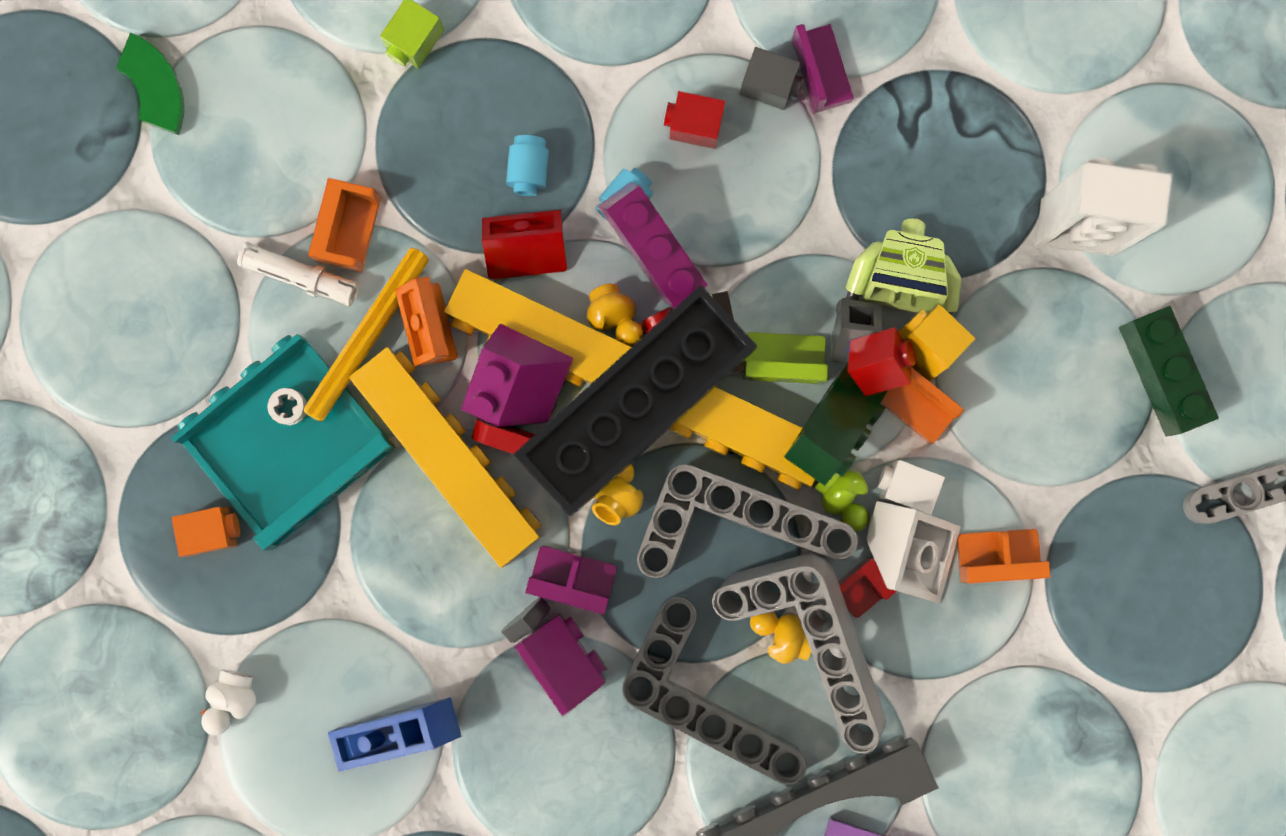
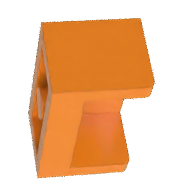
[308,178,382,273]

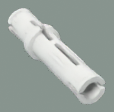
[237,242,359,307]

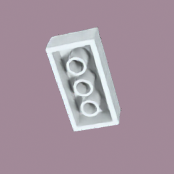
[1035,158,1172,256]

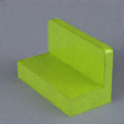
[743,332,828,385]

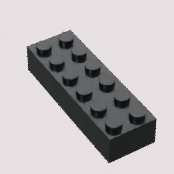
[513,285,758,517]

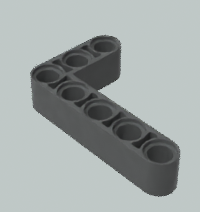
[622,595,807,785]

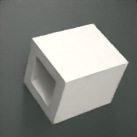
[877,460,945,515]

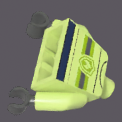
[836,218,962,316]

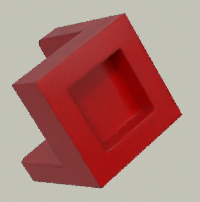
[838,557,897,618]

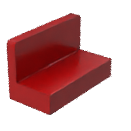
[482,210,567,279]

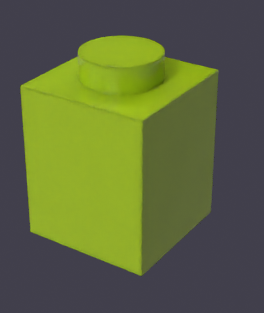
[380,0,445,69]

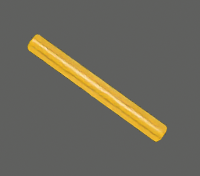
[304,247,428,422]

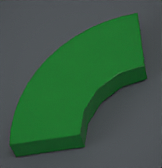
[116,32,184,136]

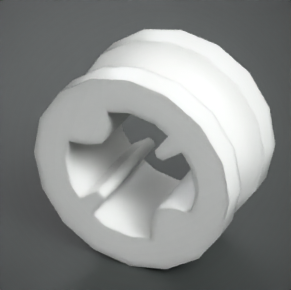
[267,388,307,425]

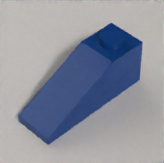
[328,697,462,772]

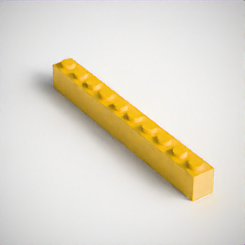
[444,269,815,491]

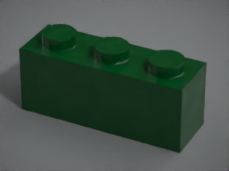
[1118,306,1219,437]
[784,363,888,486]

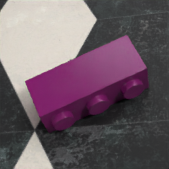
[598,182,708,308]

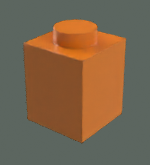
[171,507,241,557]

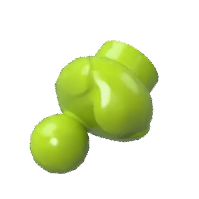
[814,470,870,531]

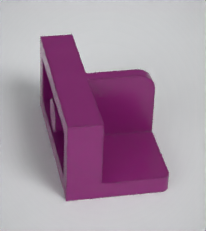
[525,546,617,614]

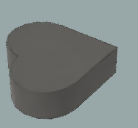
[501,597,551,643]

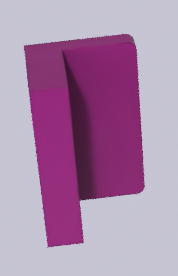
[792,24,854,113]

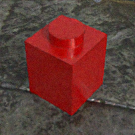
[664,91,725,149]
[848,327,916,396]

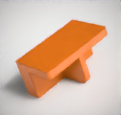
[957,529,1050,584]

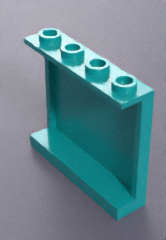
[171,334,396,551]

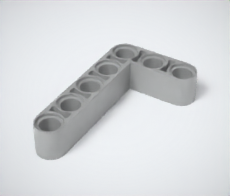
[637,464,858,578]
[712,553,886,753]

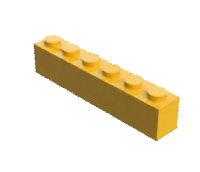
[349,347,542,568]

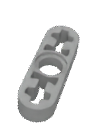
[1183,464,1286,524]

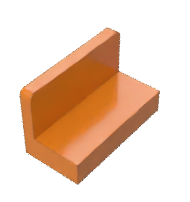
[395,276,458,367]
[881,368,964,444]

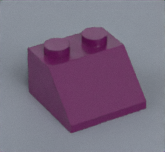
[461,324,574,427]
[514,614,608,717]

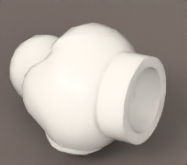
[201,670,256,735]

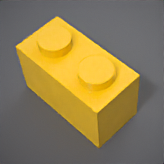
[898,304,976,381]

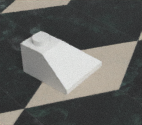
[866,501,961,604]

